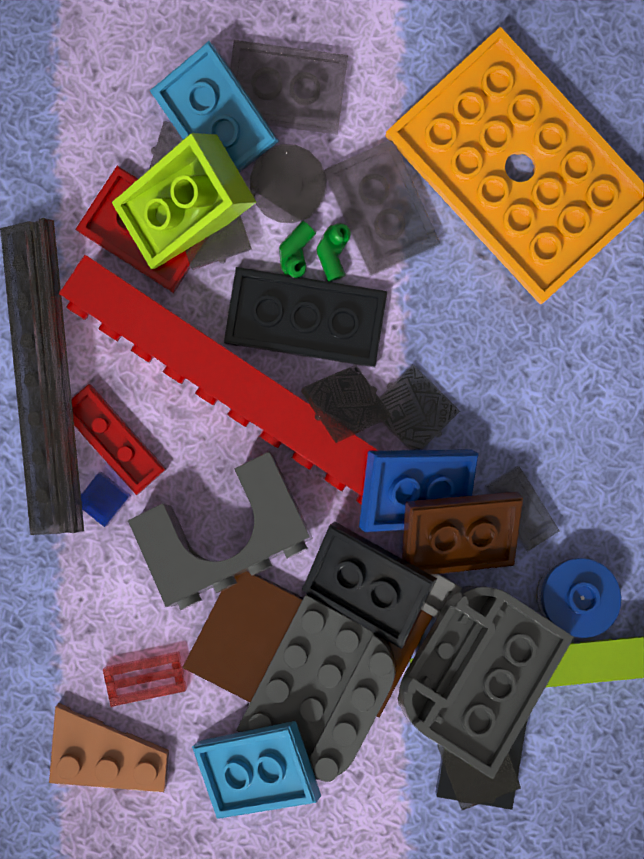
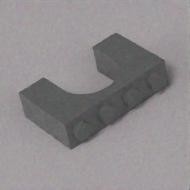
[128,452,313,610]

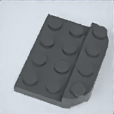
[398,585,574,779]
[236,594,396,782]

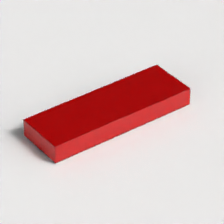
[60,384,167,495]

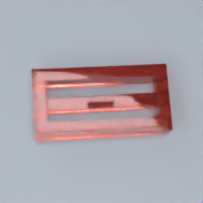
[103,651,187,707]

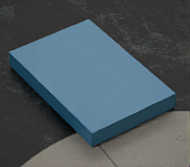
[150,41,279,173]
[192,721,322,819]

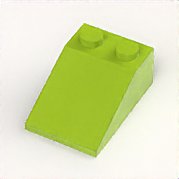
[112,133,257,269]

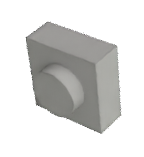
[423,574,462,618]

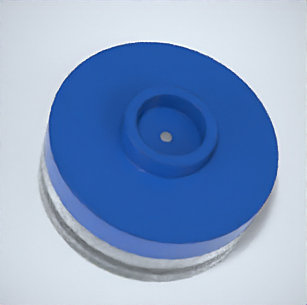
[536,558,621,638]

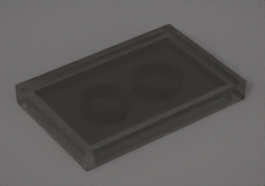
[230,40,348,135]
[323,140,441,277]

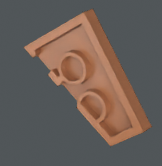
[49,703,169,792]

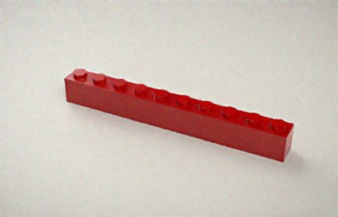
[59,255,379,505]

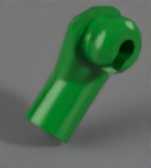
[279,221,316,278]

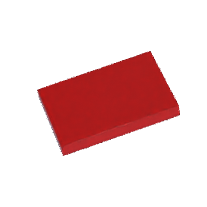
[75,165,211,294]

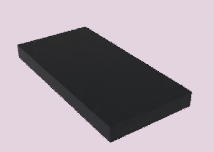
[224,267,387,368]

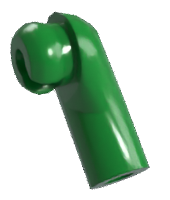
[316,223,351,282]

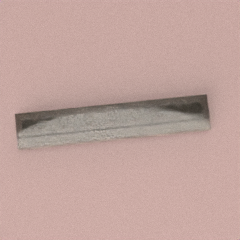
[0,218,84,535]

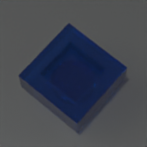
[75,472,131,527]

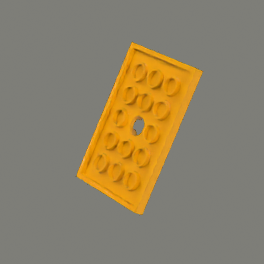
[385,27,644,304]

